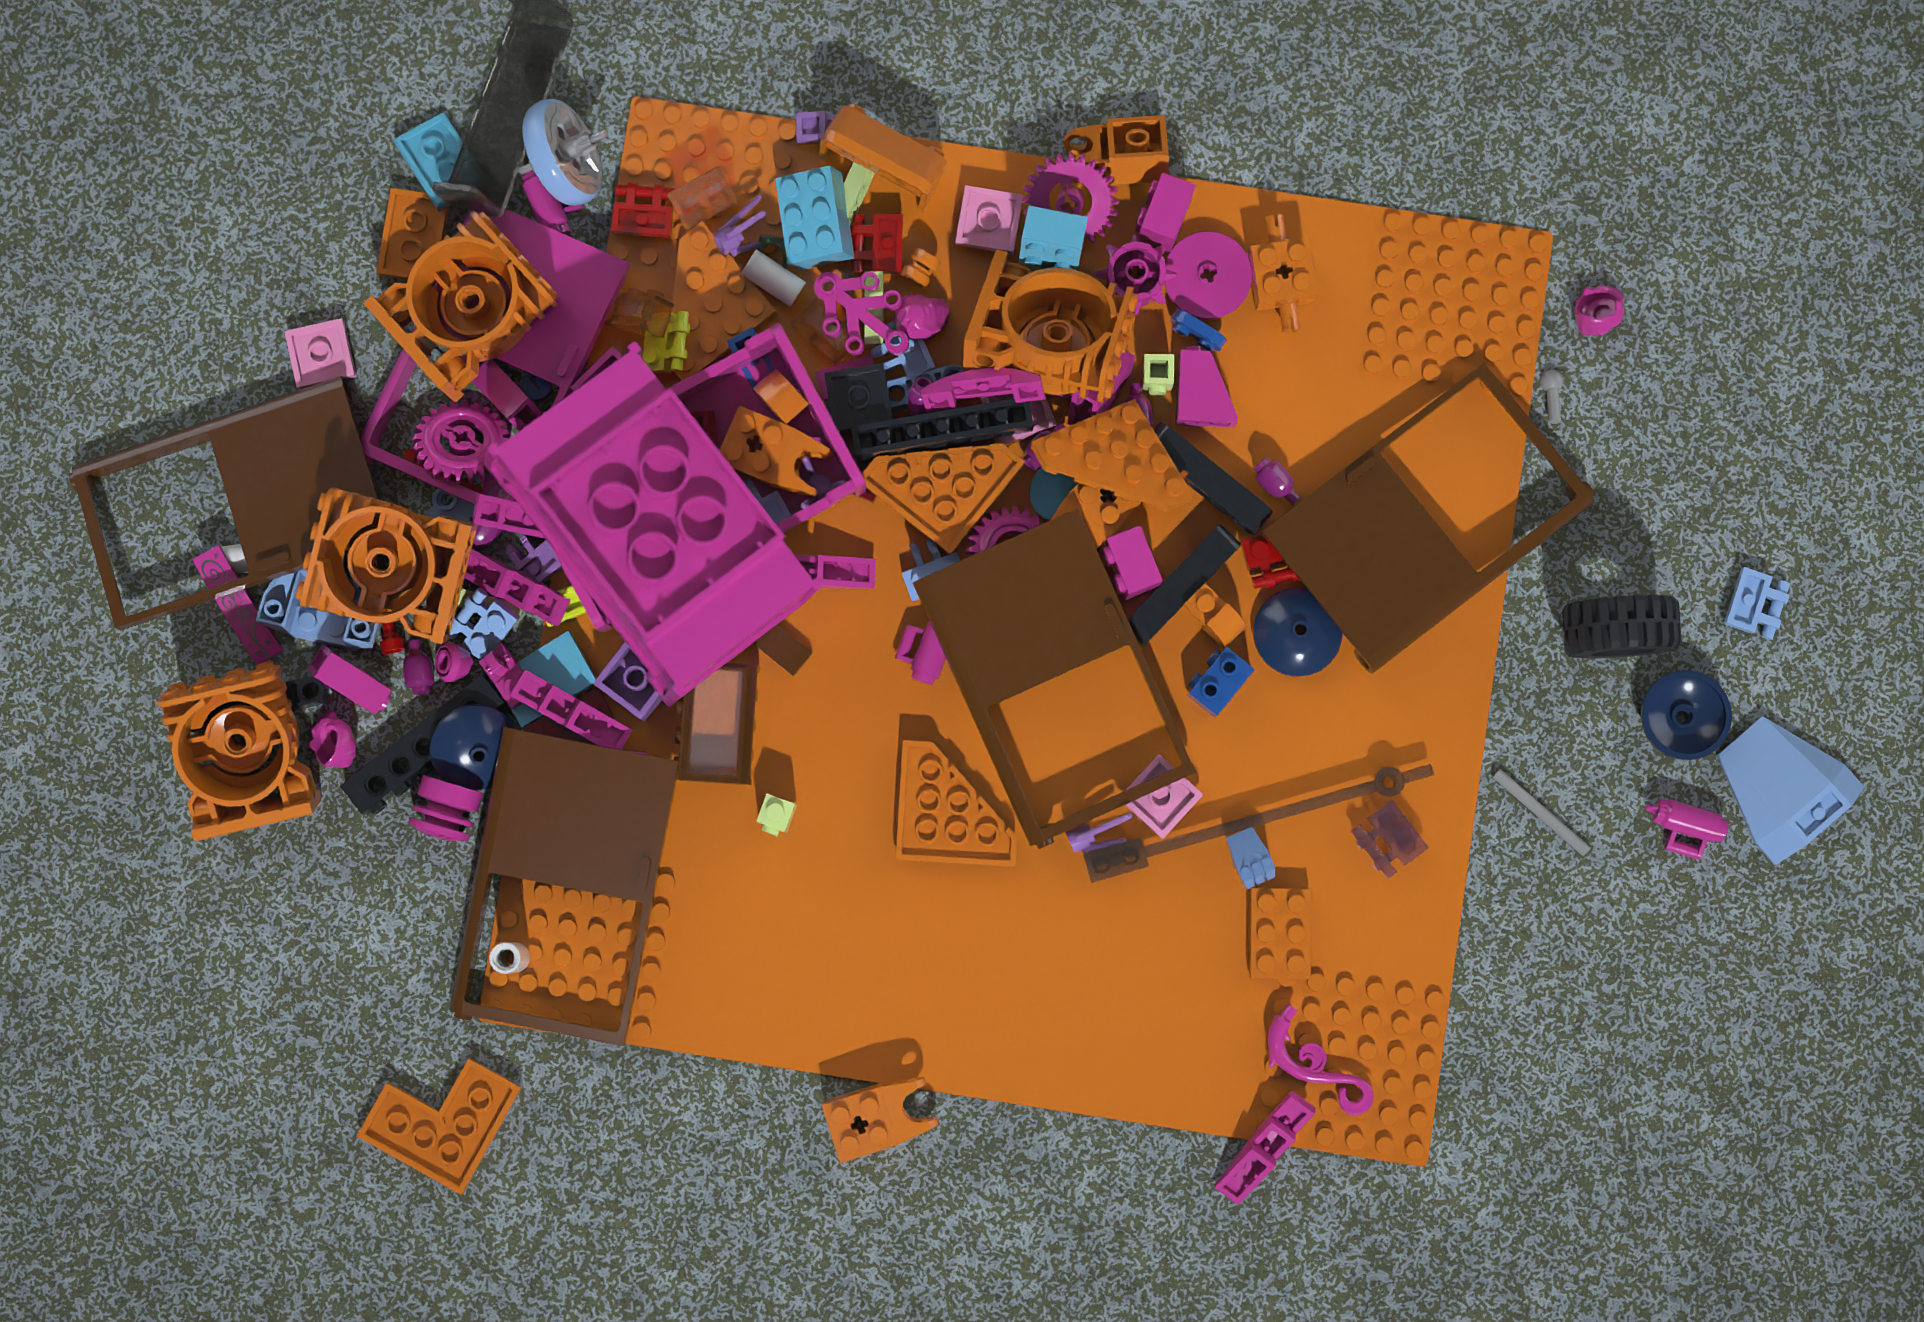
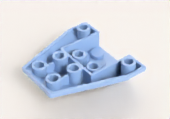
[256,554,380,649]
[1717,716,1865,865]

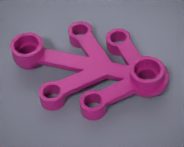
[814,272,910,356]

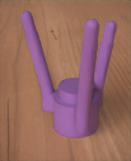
[713,195,780,257]
[801,456,846,509]
[1066,796,1132,854]

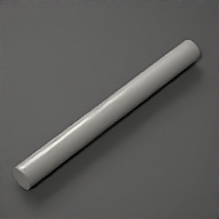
[1492,769,1591,856]

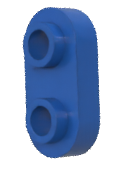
[1170,309,1226,353]

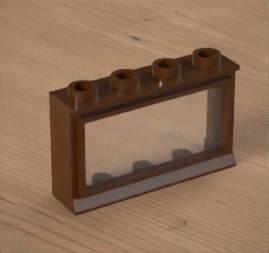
[674,663,760,786]

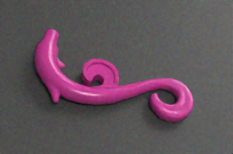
[1268,1004,1374,1115]

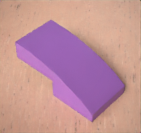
[796,111,836,145]

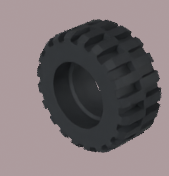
[1562,594,1682,658]

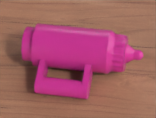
[522,171,584,235]
[895,621,946,685]
[1645,799,1729,860]

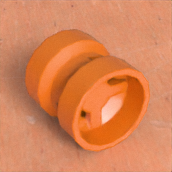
[901,248,940,289]

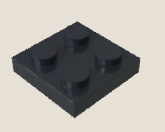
[824,363,893,432]

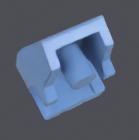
[1226,827,1275,889]

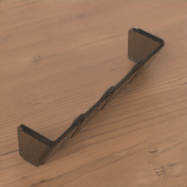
[432,0,573,218]

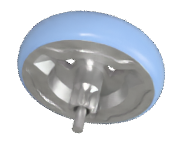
[519,99,608,206]

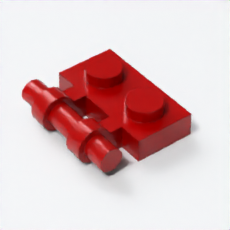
[611,182,675,238]
[849,213,903,274]
[1240,535,1300,589]

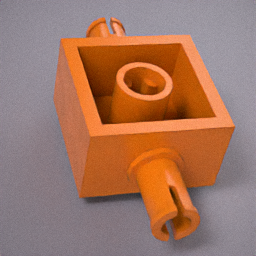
[1247,214,1318,334]

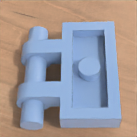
[1724,567,1790,640]
[449,588,521,660]

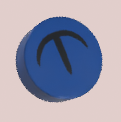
[522,373,553,402]

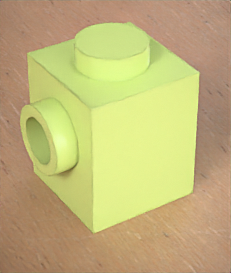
[1142,354,1174,395]
[756,794,797,836]

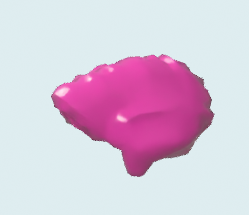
[1575,285,1625,337]
[894,294,949,340]
[307,711,356,768]

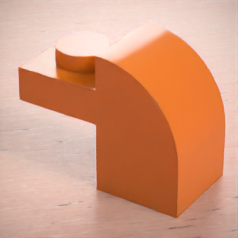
[753,369,808,424]
[1183,583,1246,650]

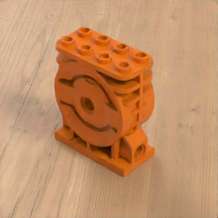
[363,211,559,403]
[963,249,1138,403]
[296,487,478,644]
[156,661,322,842]

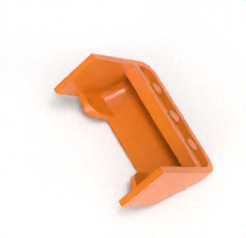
[819,103,947,213]

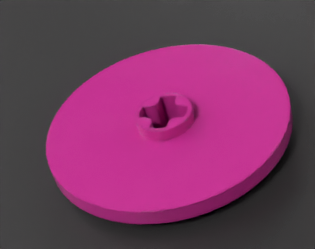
[1164,232,1252,319]

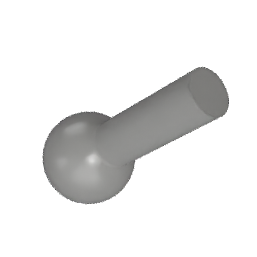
[1540,370,1564,424]

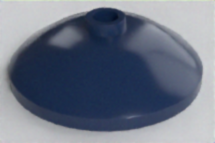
[1253,588,1343,677]
[1641,670,1732,760]
[429,704,516,791]

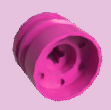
[407,775,484,842]

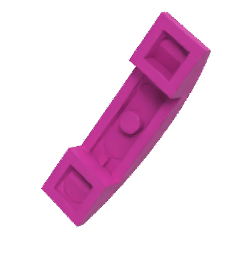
[921,368,1045,413]
[472,494,545,538]

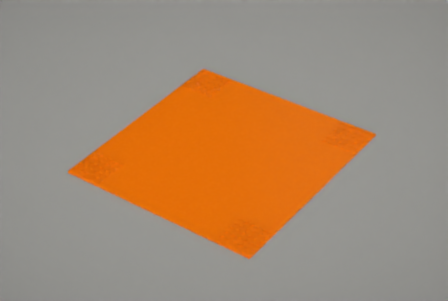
[479,96,1553,1167]

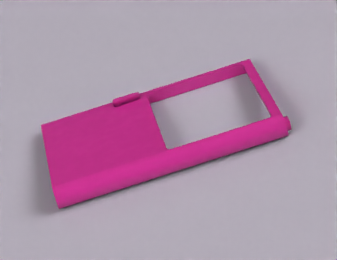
[360,197,632,505]

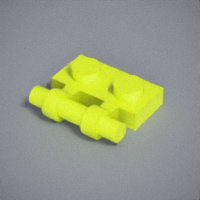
[642,311,691,373]

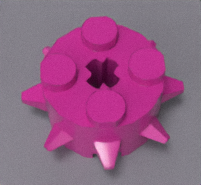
[1095,234,1177,315]

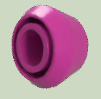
[435,642,473,682]

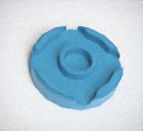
[1029,468,1078,521]

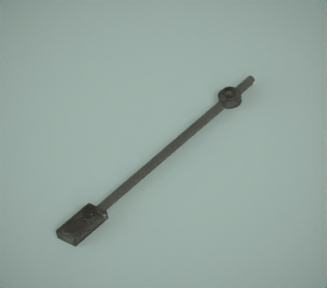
[1083,764,1434,883]

